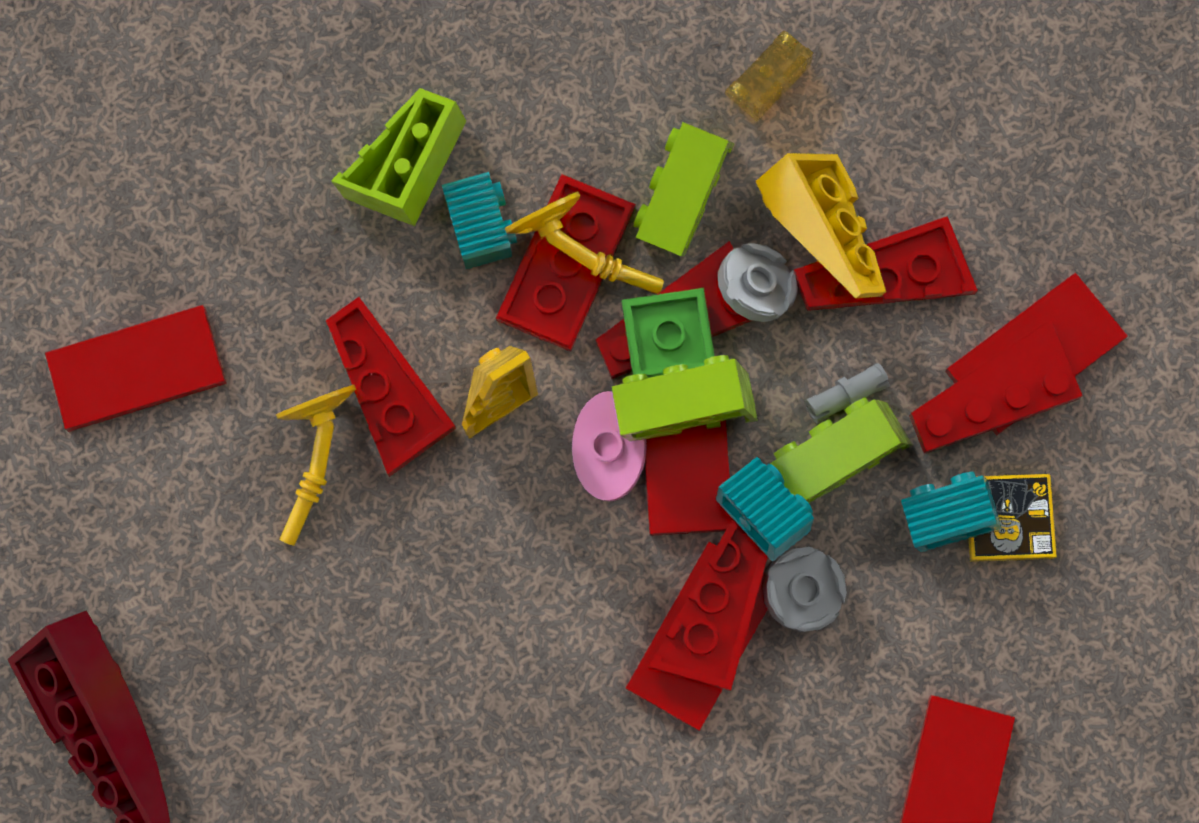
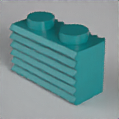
[442,172,517,269]
[716,457,814,561]
[901,472,1002,552]

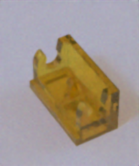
[724,30,814,121]

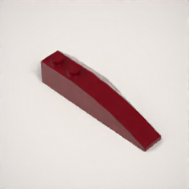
[7,610,170,823]

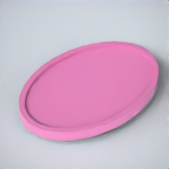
[572,391,646,501]

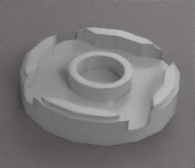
[718,243,798,322]
[762,547,847,632]

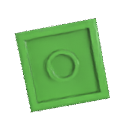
[622,288,714,378]

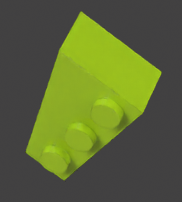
[331,88,466,226]
[634,122,735,256]
[611,355,758,441]
[770,397,913,503]

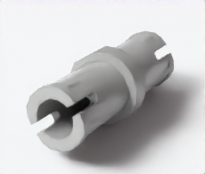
[805,363,890,424]

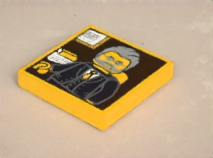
[968,474,1057,562]

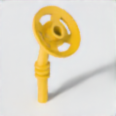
[504,192,664,294]
[276,384,356,546]

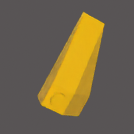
[755,153,886,298]
[462,346,538,439]

